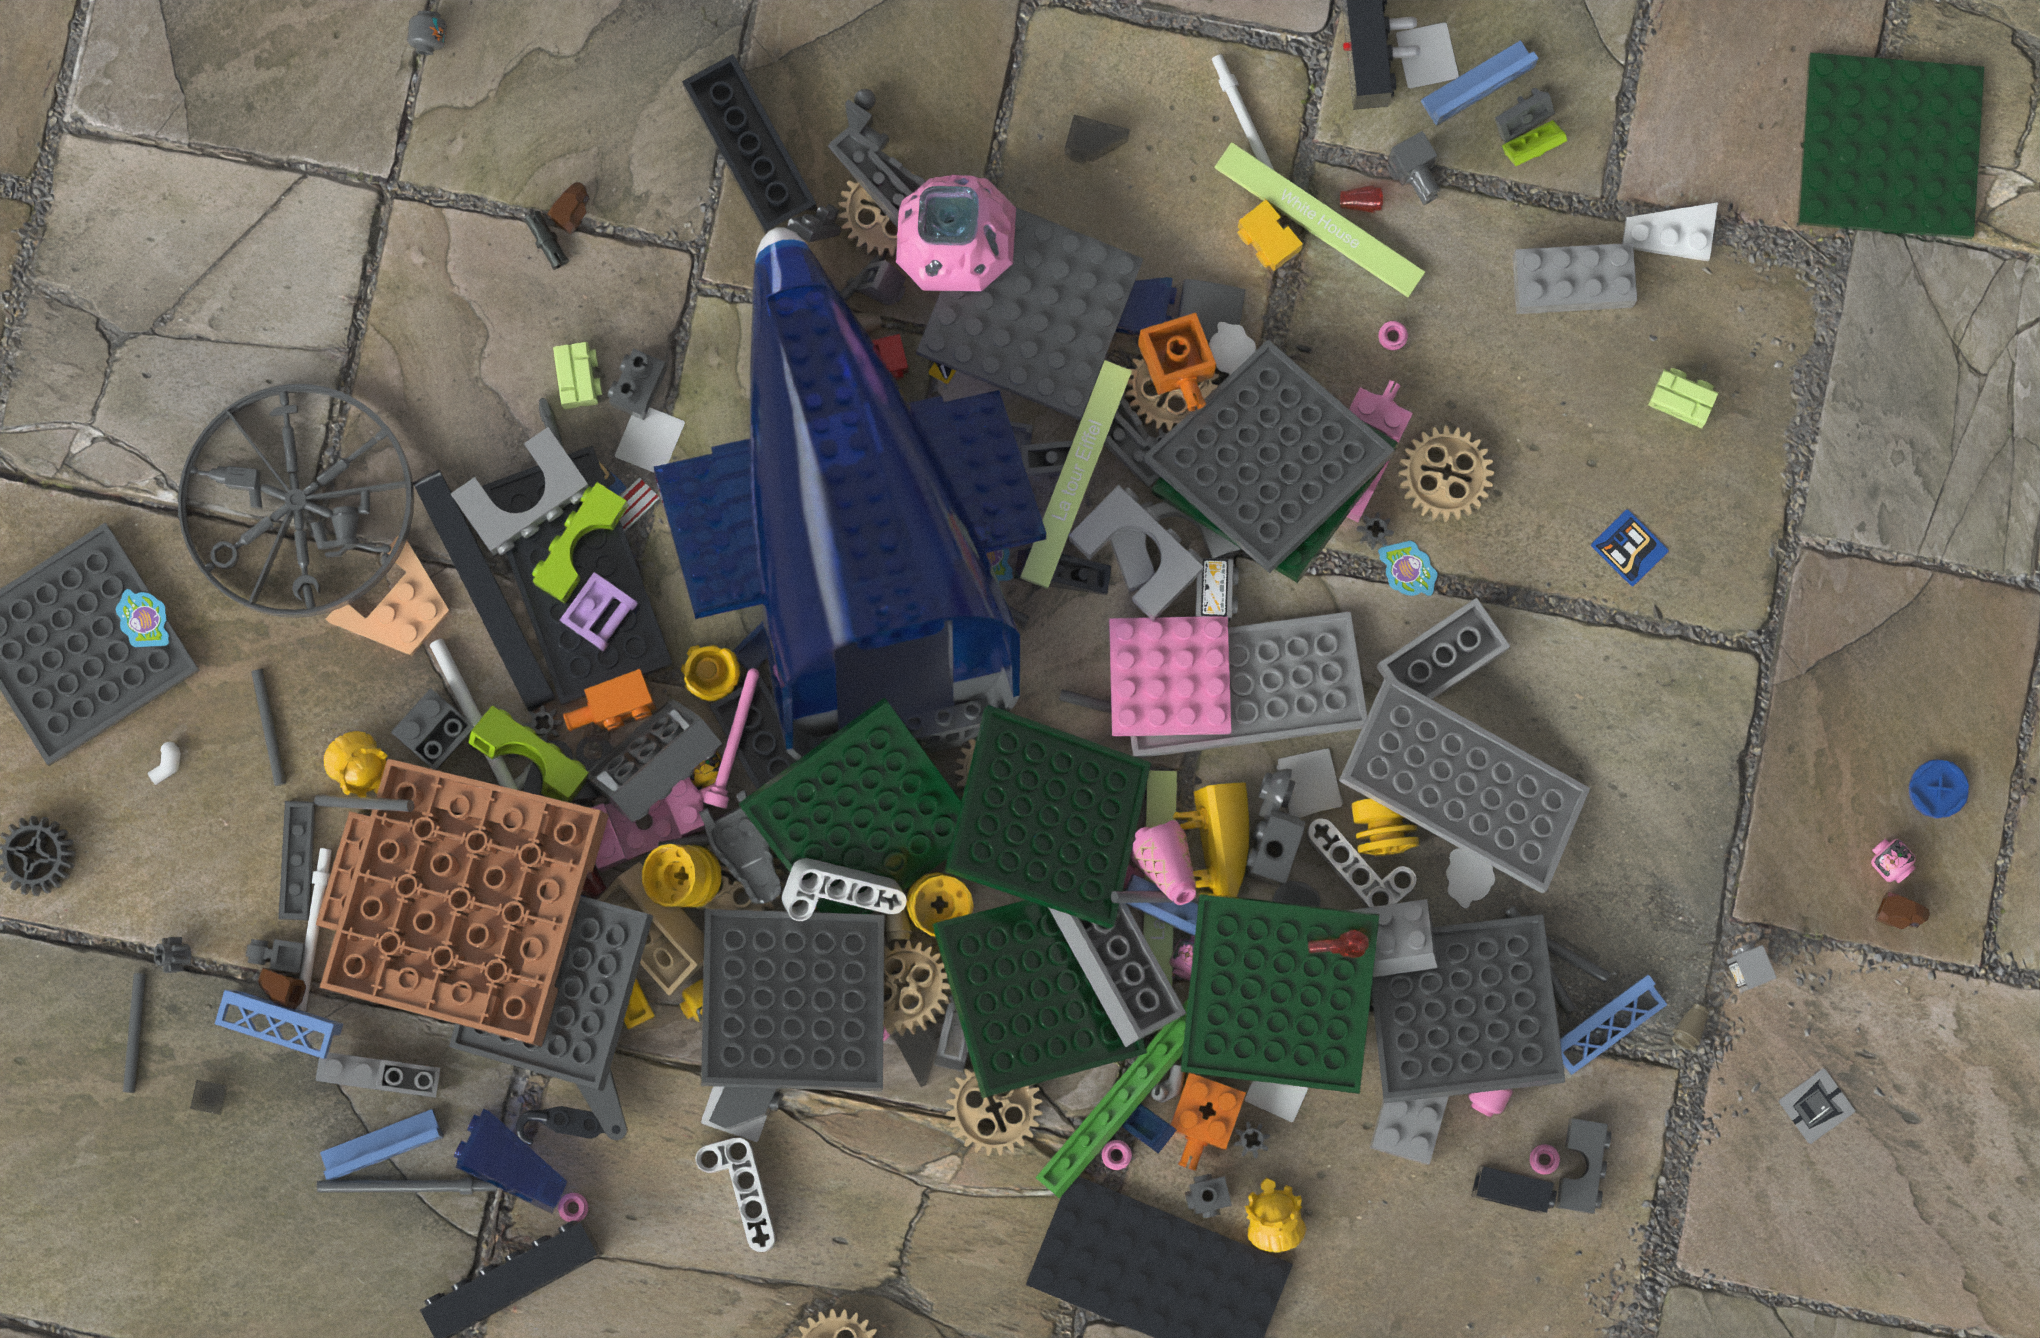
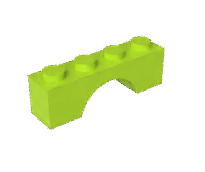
[532,482,629,603]
[468,705,589,803]

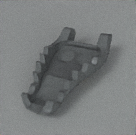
[699,790,782,904]

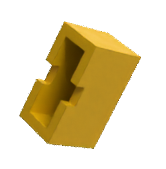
[1237,199,1303,271]

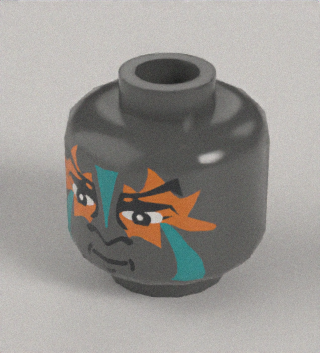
[407,10,447,55]

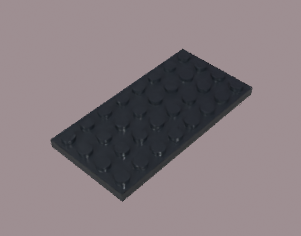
[482,445,673,706]
[1026,1176,1293,1338]

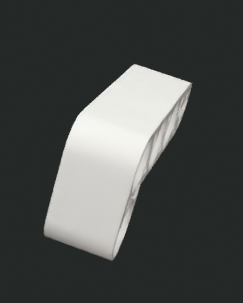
[1307,818,1416,908]
[782,858,907,921]
[695,1138,776,1252]

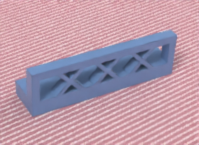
[1421,40,1538,126]
[1125,874,1198,936]
[1560,974,1667,1075]
[215,989,343,1059]
[320,1109,443,1181]

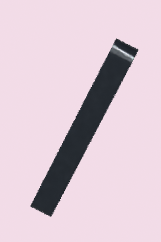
[413,469,556,712]

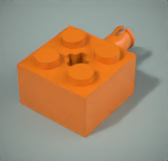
[1138,313,1216,411]
[563,669,657,732]
[1170,1073,1246,1171]

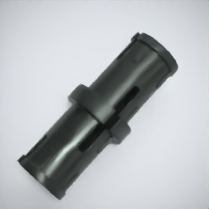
[524,211,569,270]

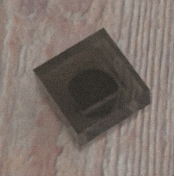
[190,1080,228,1115]

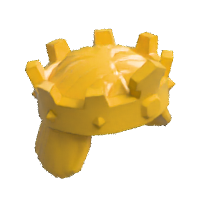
[681,644,740,701]
[324,731,388,797]
[1245,1177,1307,1253]

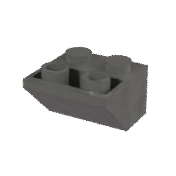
[391,688,474,770]

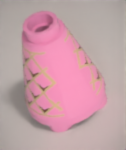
[1130,820,1196,905]

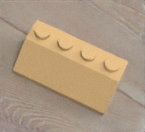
[598,862,704,996]

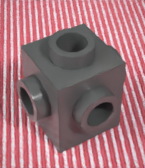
[1185,1174,1232,1219]

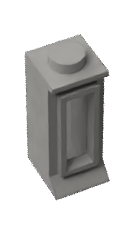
[934,995,968,1073]

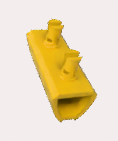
[1173,783,1249,897]

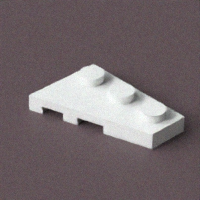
[1622,202,1718,261]

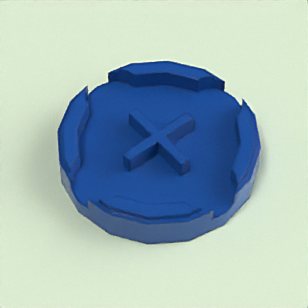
[1908,760,1969,819]

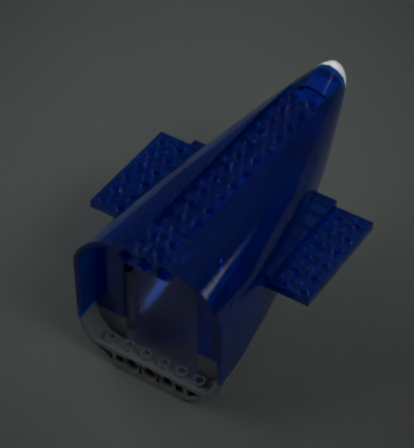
[654,227,1046,760]

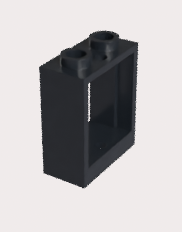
[1471,1166,1557,1213]

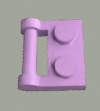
[560,572,638,651]

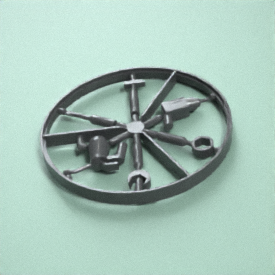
[178,384,414,618]

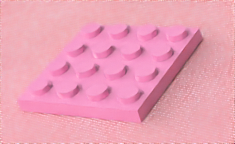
[1109,616,1231,736]

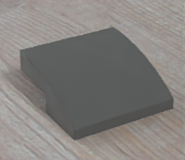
[1177,279,1246,342]

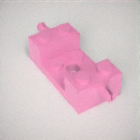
[1347,380,1413,522]
[592,777,715,872]

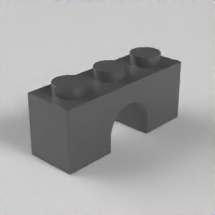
[1556,1118,1612,1214]

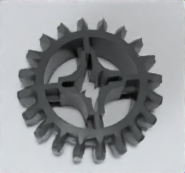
[0,816,76,896]

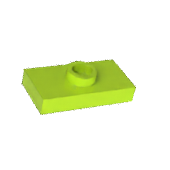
[1502,120,1567,166]

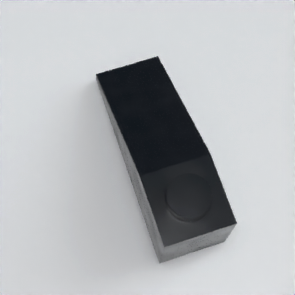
[1014,548,1111,595]

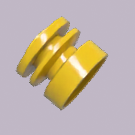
[1351,799,1420,856]
[642,844,722,908]
[906,872,974,937]

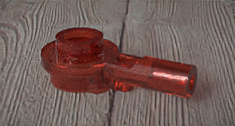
[1308,930,1369,958]

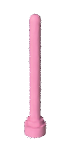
[703,668,759,809]

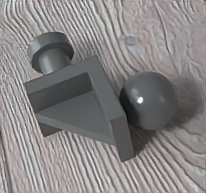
[845,89,889,150]

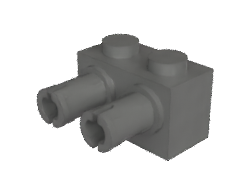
[1387,130,1440,205]
[608,348,668,420]

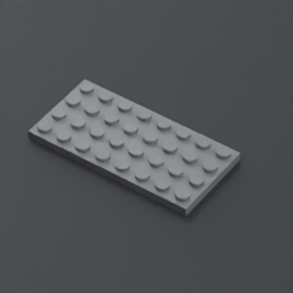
[1130,612,1367,758]
[1339,676,1590,893]

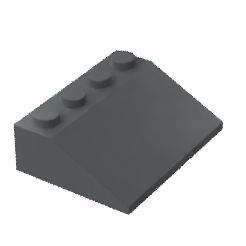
[587,698,722,823]

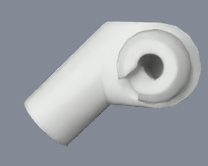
[148,742,181,785]

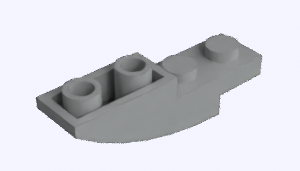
[315,1052,440,1098]

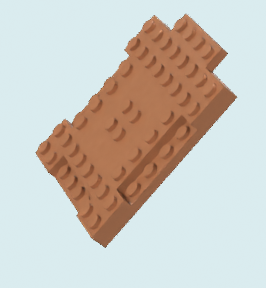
[316,759,609,1047]

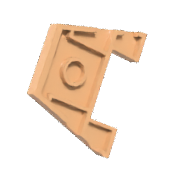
[326,535,450,656]

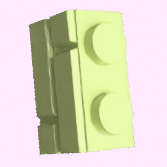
[553,342,602,409]
[1648,368,1719,428]

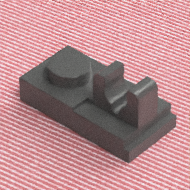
[1495,88,1555,143]
[787,204,841,243]

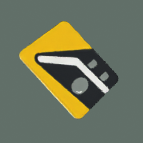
[929,362,956,384]

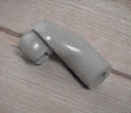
[1151,1064,1185,1103]

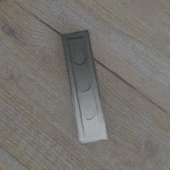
[278,801,316,921]

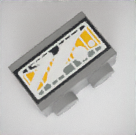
[1195,558,1239,622]
[1727,942,1777,993]

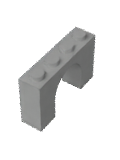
[451,427,589,555]
[1069,485,1203,621]
[1109,501,1240,593]

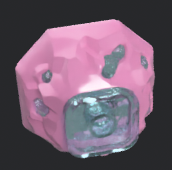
[896,175,1016,291]

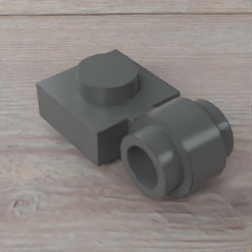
[245,939,305,973]

